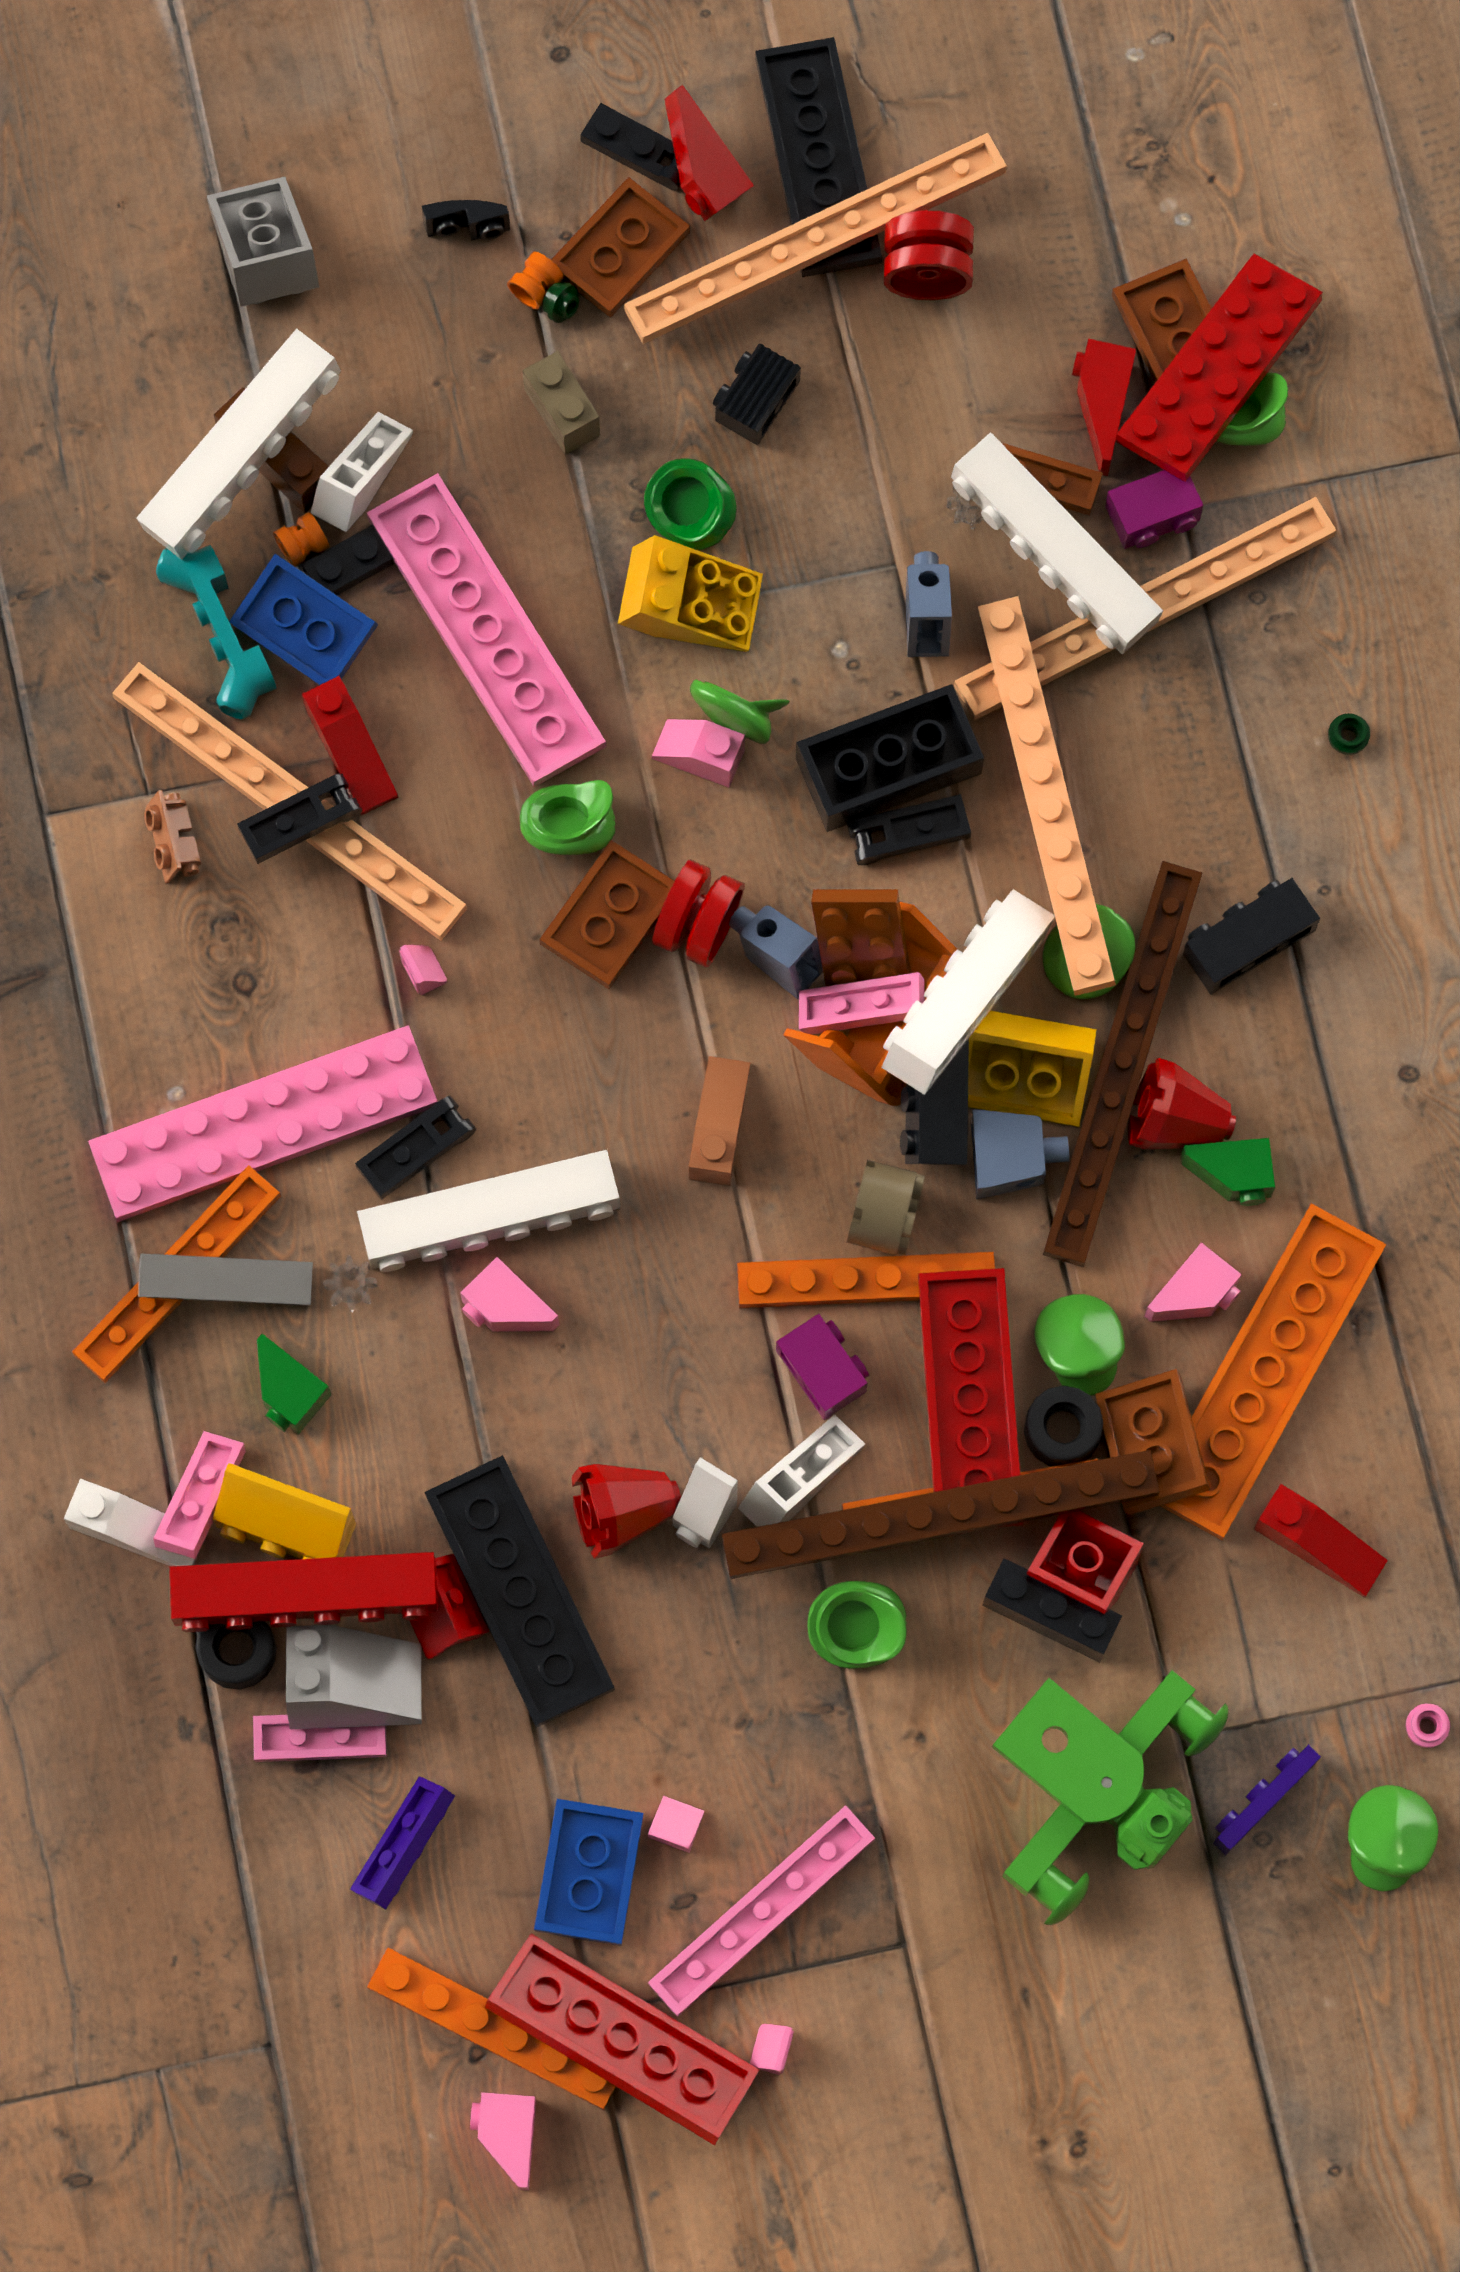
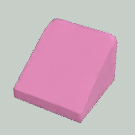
[399,945,447,995]
[648,1796,705,1853]
[750,2024,794,2075]

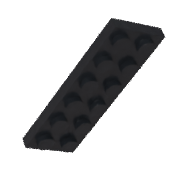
[755,37,882,278]
[425,1455,615,1728]

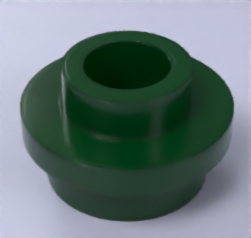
[542,282,579,323]
[1328,713,1370,755]

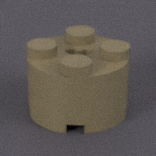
[846,1160,925,1256]

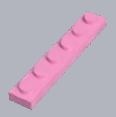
[648,1805,875,2017]

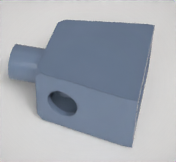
[906,551,952,657]
[729,905,823,999]
[970,1110,1069,1199]

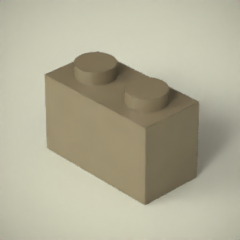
[522,351,600,455]

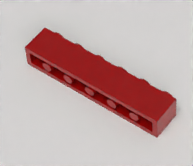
[169,1552,438,1632]

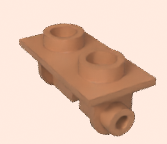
[144,790,201,884]

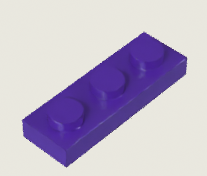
[1213,1744,1321,1856]
[350,1776,455,1910]

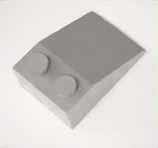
[207,176,319,307]
[286,1625,422,1729]

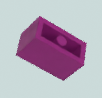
[1105,470,1204,549]
[776,1313,869,1420]

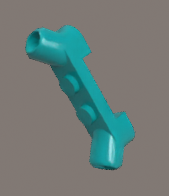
[156,545,277,719]

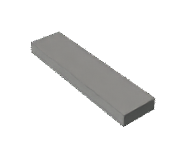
[138,1253,313,1305]

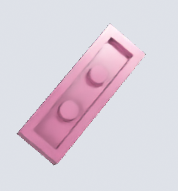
[799,972,925,1035]
[153,1431,246,1559]
[253,1715,387,1762]

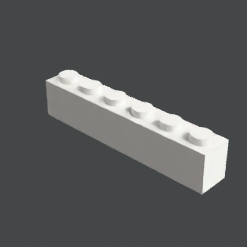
[136,328,341,560]
[951,432,1163,654]
[881,889,1055,1095]
[357,1150,620,1272]

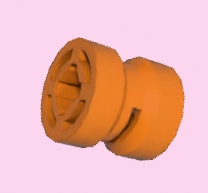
[507,251,564,310]
[273,512,330,567]

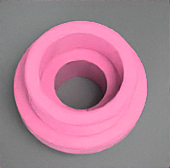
[1405,1704,1450,1748]

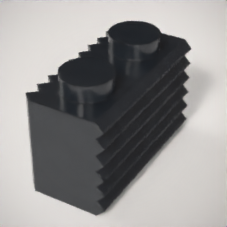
[713,344,801,445]

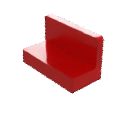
[410,1554,489,1659]

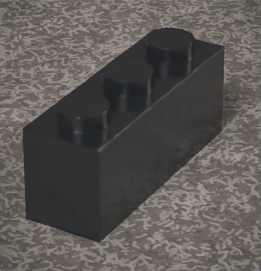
[1183,878,1320,995]
[900,1039,969,1165]
[982,1558,1122,1663]

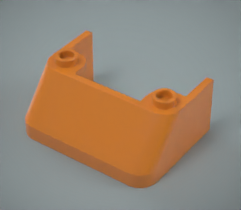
[783,902,957,1106]

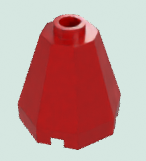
[1128,1058,1236,1149]
[572,1464,681,1559]

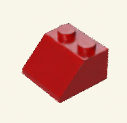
[1027,1511,1144,1614]

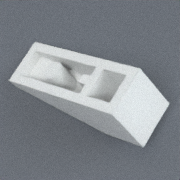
[311,412,413,532]
[738,1414,865,1527]
[672,1457,738,1548]
[64,1479,197,1566]

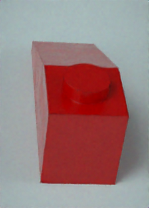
[664,84,754,221]
[1072,338,1136,476]
[302,676,399,816]
[1254,1484,1388,1598]

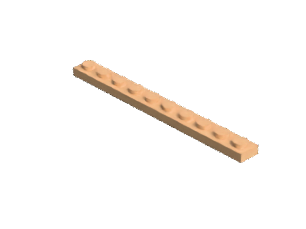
[624,133,1007,344]
[954,497,1337,721]
[978,596,1116,996]
[112,662,467,941]

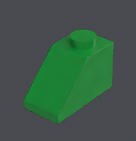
[1181,1138,1275,1206]
[257,1334,331,1435]

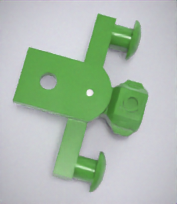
[992,1670,1229,1925]

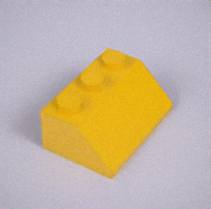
[968,1011,1097,1127]
[213,1463,356,1559]

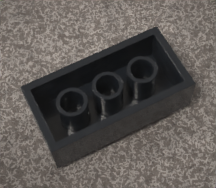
[795,684,984,832]

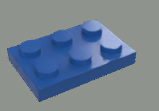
[229,554,379,685]
[534,1799,644,1946]

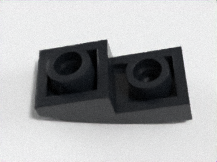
[422,200,510,241]

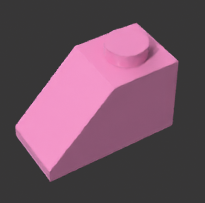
[652,719,745,787]
[1144,1243,1242,1322]
[460,1257,559,1332]
[470,2092,536,2190]

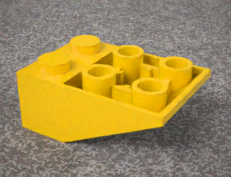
[618,535,763,652]

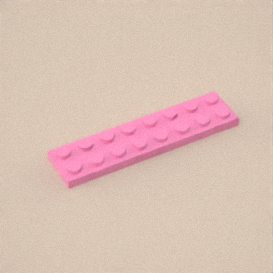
[367,473,606,787]
[88,1025,438,1222]

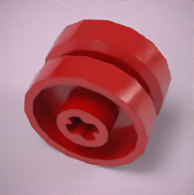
[884,210,974,300]
[652,859,745,968]

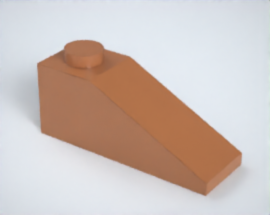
[689,1056,751,1186]

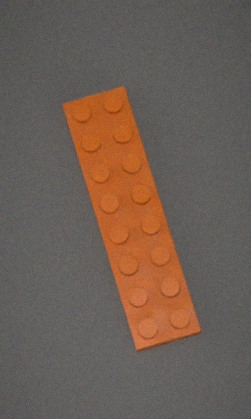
[1160,1203,1387,1541]

